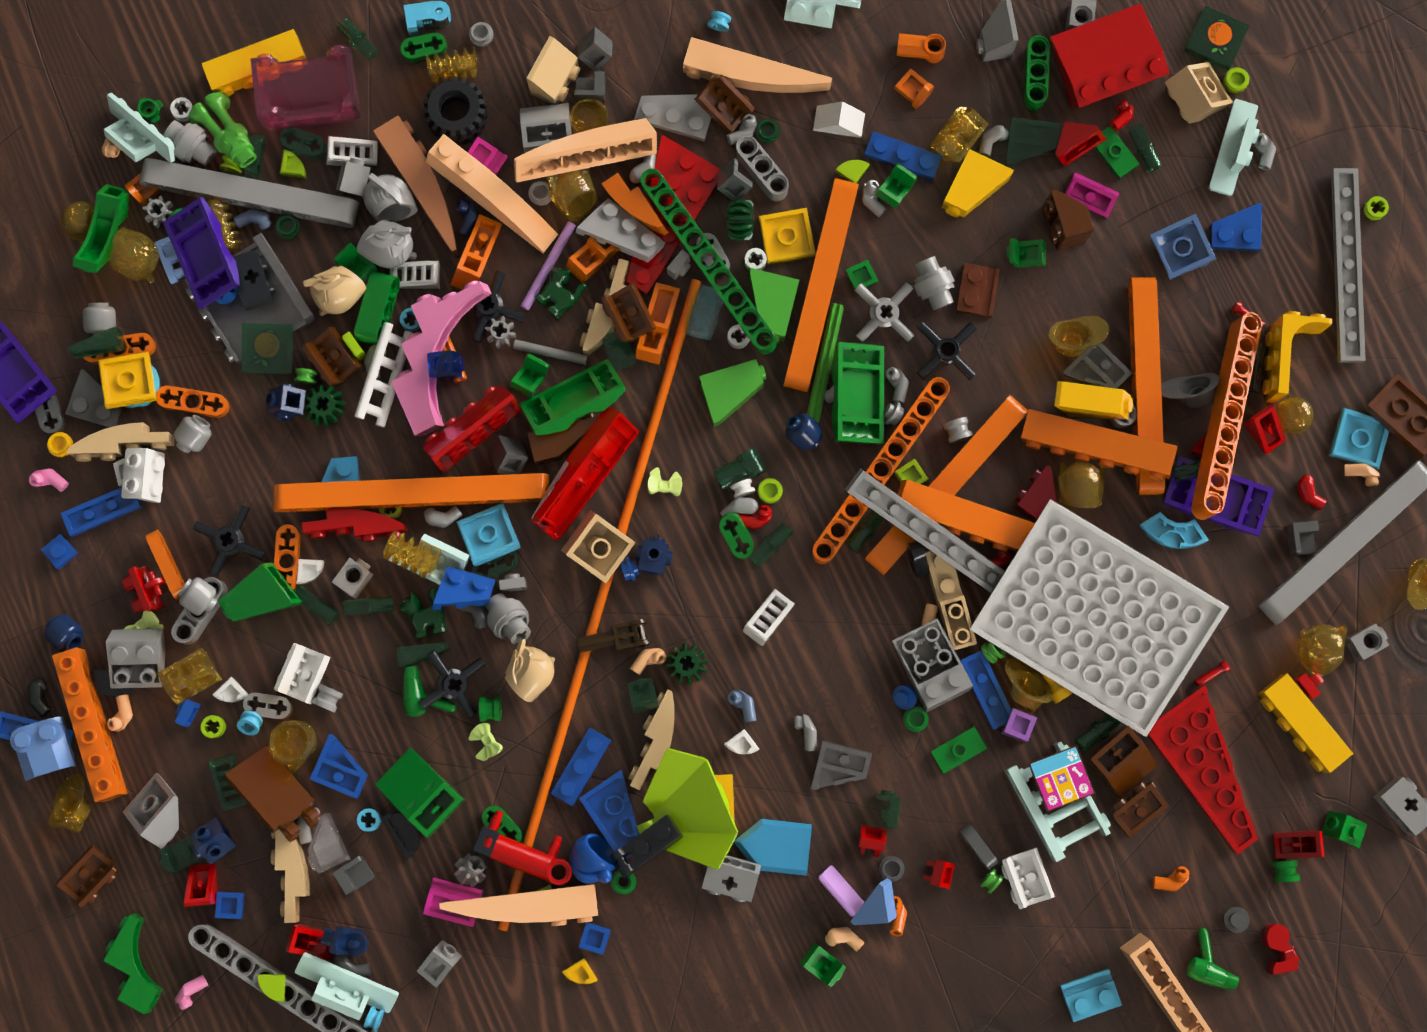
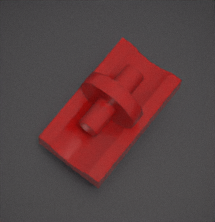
[122,566,166,613]

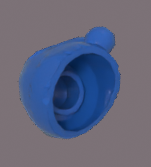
[569,834,618,884]

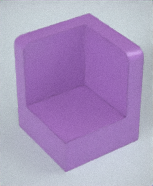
[1001,708,1037,743]

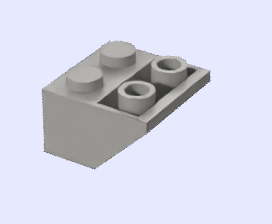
[520,103,572,153]
[106,628,166,688]

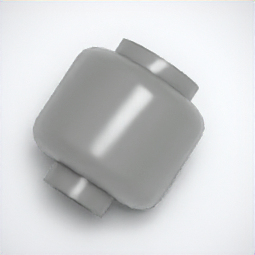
[82,302,117,338]
[173,415,212,453]
[177,577,217,615]

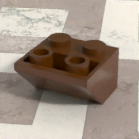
[1042,189,1094,250]
[1085,726,1158,799]

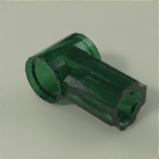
[713,448,767,491]

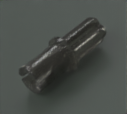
[1248,343,1266,393]

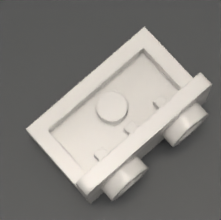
[121,448,165,503]
[274,643,331,704]
[1002,847,1055,909]

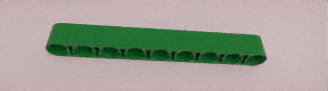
[641,168,777,354]

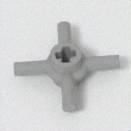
[855,282,914,343]

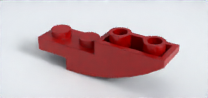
[302,508,408,542]

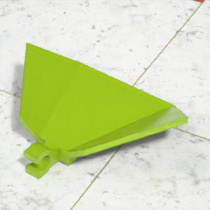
[636,748,738,870]

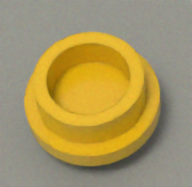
[47,432,73,457]

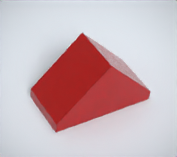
[1055,122,1106,167]
[1243,404,1286,455]
[1273,831,1324,859]
[184,863,218,907]
[286,924,332,960]

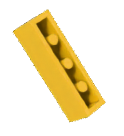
[201,29,308,97]
[1258,673,1353,773]

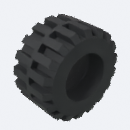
[423,77,488,145]

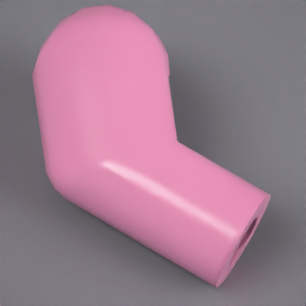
[29,469,69,492]
[175,975,208,1010]

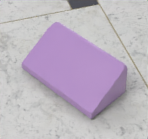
[817,865,864,916]

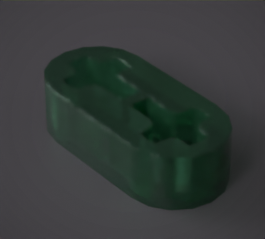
[280,127,327,160]
[244,132,266,180]
[472,551,520,579]

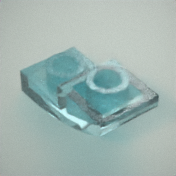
[687,285,723,340]

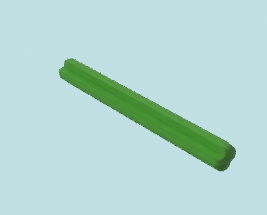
[807,303,844,422]

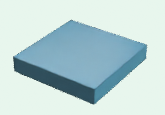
[1328,408,1389,470]
[457,503,521,567]

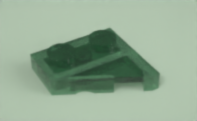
[1005,118,1060,166]

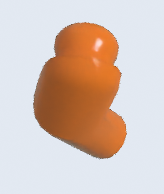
[1152,866,1190,892]
[890,896,907,936]

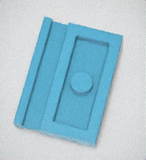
[1059,968,1122,1022]

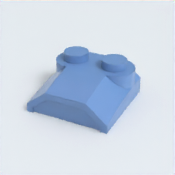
[1150,214,1217,280]
[10,716,77,781]

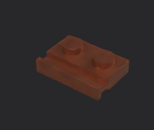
[956,263,1000,318]

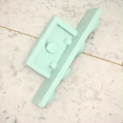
[784,0,861,29]
[104,93,175,163]
[1208,99,1259,196]
[386,534,470,585]
[295,952,399,1020]

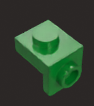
[876,164,917,209]
[1006,238,1046,268]
[334,243,379,284]
[509,354,549,399]
[1322,810,1367,848]
[800,943,846,988]

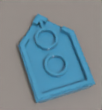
[734,819,812,876]

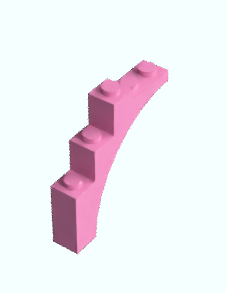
[391,281,492,437]

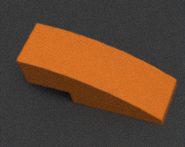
[601,173,669,236]
[566,237,620,283]
[635,282,680,365]

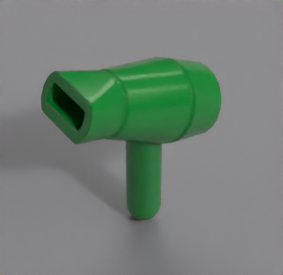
[402,666,457,717]
[1187,928,1239,991]

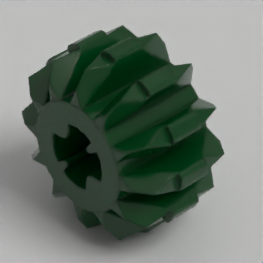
[727,199,754,241]
[304,385,346,428]
[666,642,709,686]

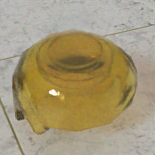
[570,99,609,133]
[61,201,95,241]
[1276,396,1314,435]

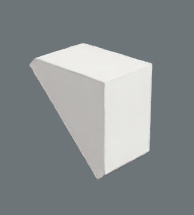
[813,102,865,138]

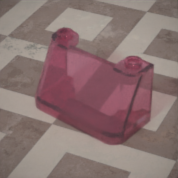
[250,45,361,129]

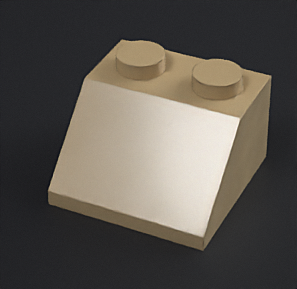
[527,36,580,105]
[1164,62,1233,124]
[561,510,636,583]

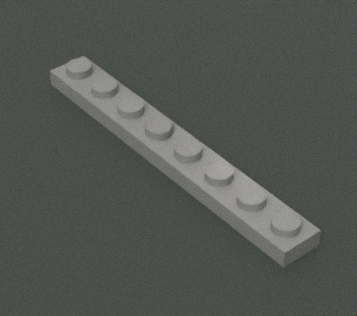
[1331,168,1366,363]
[845,469,1005,593]

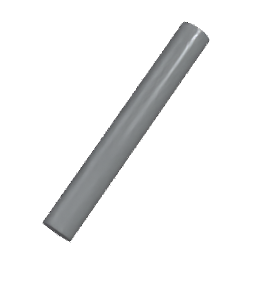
[513,339,588,365]

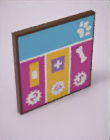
[1028,745,1095,812]

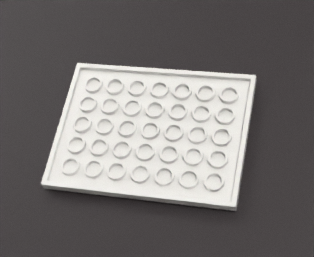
[970,499,1229,737]

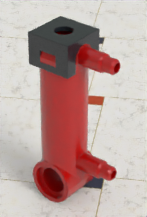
[472,810,572,886]

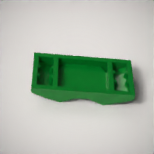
[831,342,884,445]
[519,359,626,435]

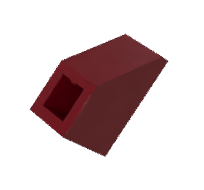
[1014,465,1057,523]

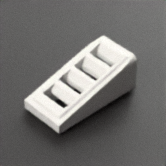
[326,136,378,166]
[390,261,440,289]
[743,589,795,646]

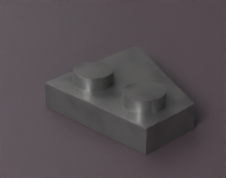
[811,740,872,790]

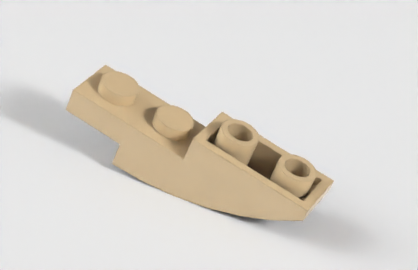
[580,259,629,356]
[67,422,174,462]
[925,550,977,650]
[628,690,675,790]
[271,830,310,923]

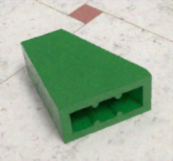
[218,563,302,621]

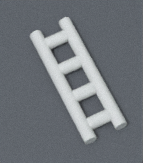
[354,322,413,428]

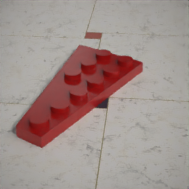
[626,135,721,296]
[1147,685,1258,855]

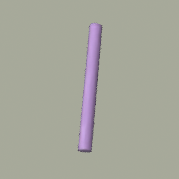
[520,221,576,311]

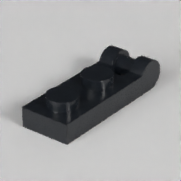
[610,815,683,878]

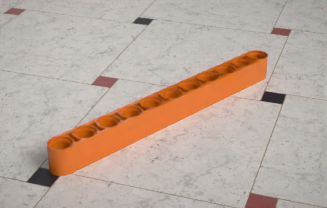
[273,473,550,512]

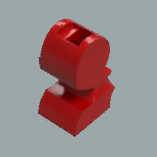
[1262,924,1300,975]

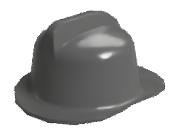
[1161,373,1219,409]

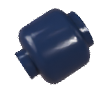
[785,413,822,450]
[44,615,83,652]

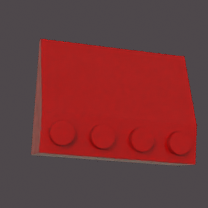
[1049,3,1170,108]
[422,385,521,474]

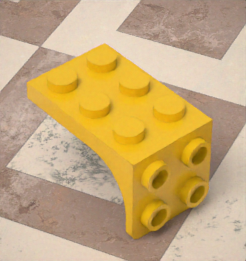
[1262,311,1332,403]

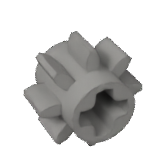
[142,196,174,228]
[485,316,516,349]
[454,853,487,888]

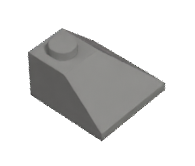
[976,0,1018,62]
[123,773,179,849]

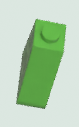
[749,268,799,343]
[699,359,767,428]

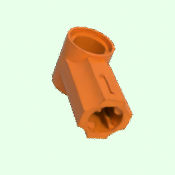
[897,33,946,63]

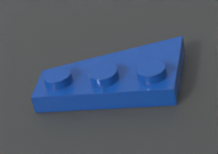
[579,770,639,859]

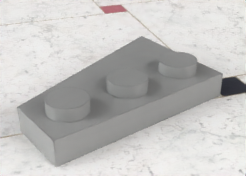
[634,94,712,142]
[576,198,665,262]

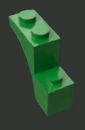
[73,184,130,273]
[104,913,163,1014]

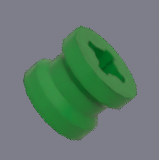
[479,696,502,722]
[1271,860,1300,883]

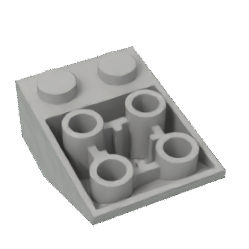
[892,619,973,712]

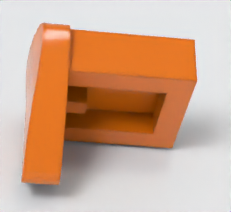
[894,68,934,109]
[125,173,161,207]

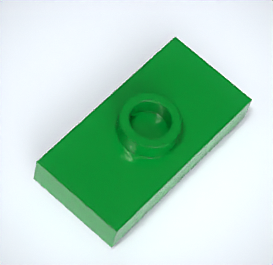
[1094,126,1139,180]
[930,726,987,774]

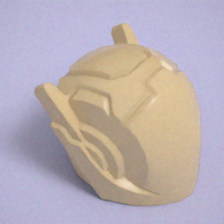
[303,266,366,316]
[505,639,555,702]

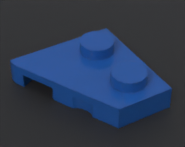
[1210,203,1262,252]
[432,566,495,610]
[310,734,368,799]

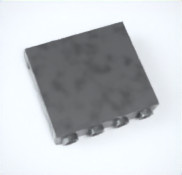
[184,233,317,367]

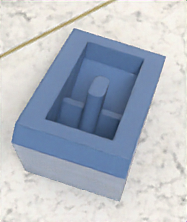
[850,878,897,925]

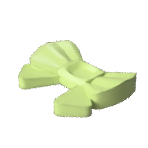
[648,467,682,496]
[125,611,164,630]
[469,722,503,761]

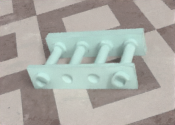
[1004,742,1111,862]

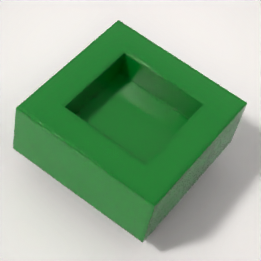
[845,259,878,294]

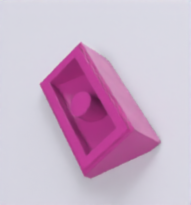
[1065,172,1119,218]

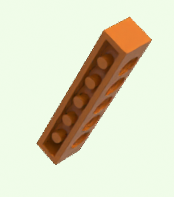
[52,647,128,802]

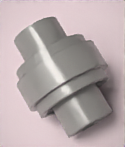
[163,120,217,167]
[913,256,955,311]
[486,593,531,645]

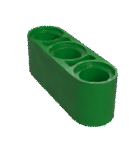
[1023,35,1050,111]
[354,272,400,345]

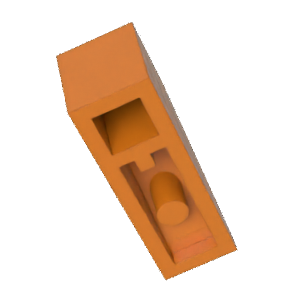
[450,214,502,290]

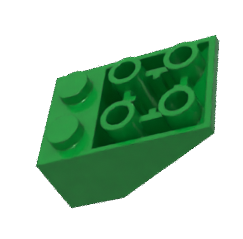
[375,747,466,838]

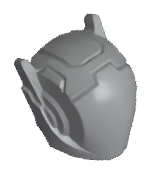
[362,173,418,222]
[357,220,417,268]

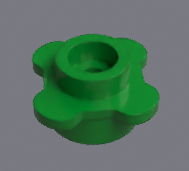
[137,98,163,124]

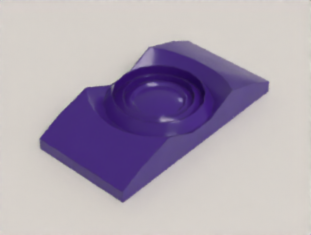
[163,197,240,309]
[0,322,57,423]
[1163,456,1274,537]

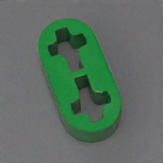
[401,33,447,63]
[719,512,754,559]
[482,806,523,843]

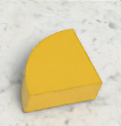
[562,958,598,984]

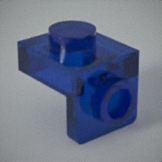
[427,350,465,379]

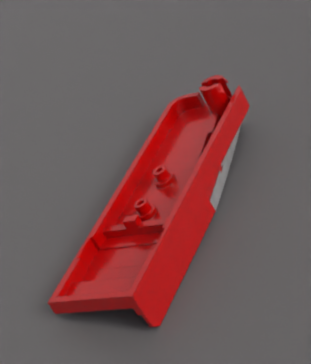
[530,407,640,540]

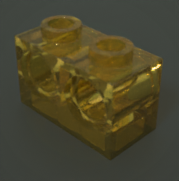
[930,107,989,163]
[157,648,222,705]

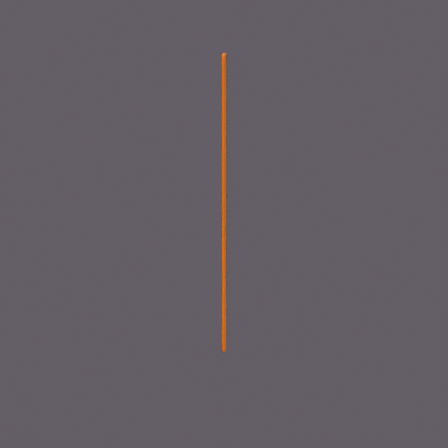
[497,279,701,931]

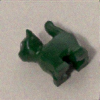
[535,267,587,320]
[400,587,448,640]

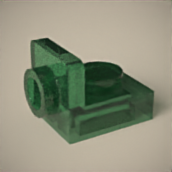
[603,332,636,371]
[627,677,659,713]
[874,790,901,829]
[159,836,203,873]

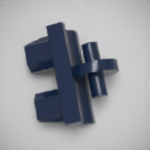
[321,927,368,956]

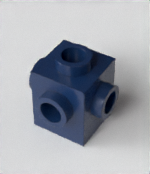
[265,383,306,421]
[635,537,673,576]
[190,817,236,864]

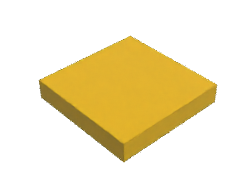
[758,208,816,265]
[98,352,157,409]

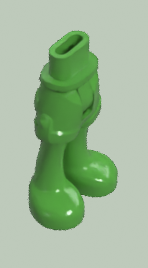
[188,92,257,168]

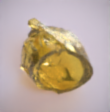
[546,168,597,222]
[110,227,159,284]
[1058,462,1105,508]
[1298,624,1348,676]
[268,720,317,774]

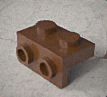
[694,75,755,134]
[601,283,656,342]
[302,327,362,386]
[1109,781,1169,838]
[56,844,117,908]

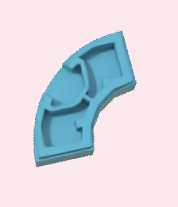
[1138,512,1209,549]

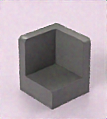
[578,27,613,71]
[575,71,606,103]
[717,158,752,200]
[489,435,529,475]
[1286,521,1319,556]
[333,856,375,895]

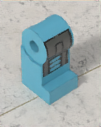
[404,1,451,36]

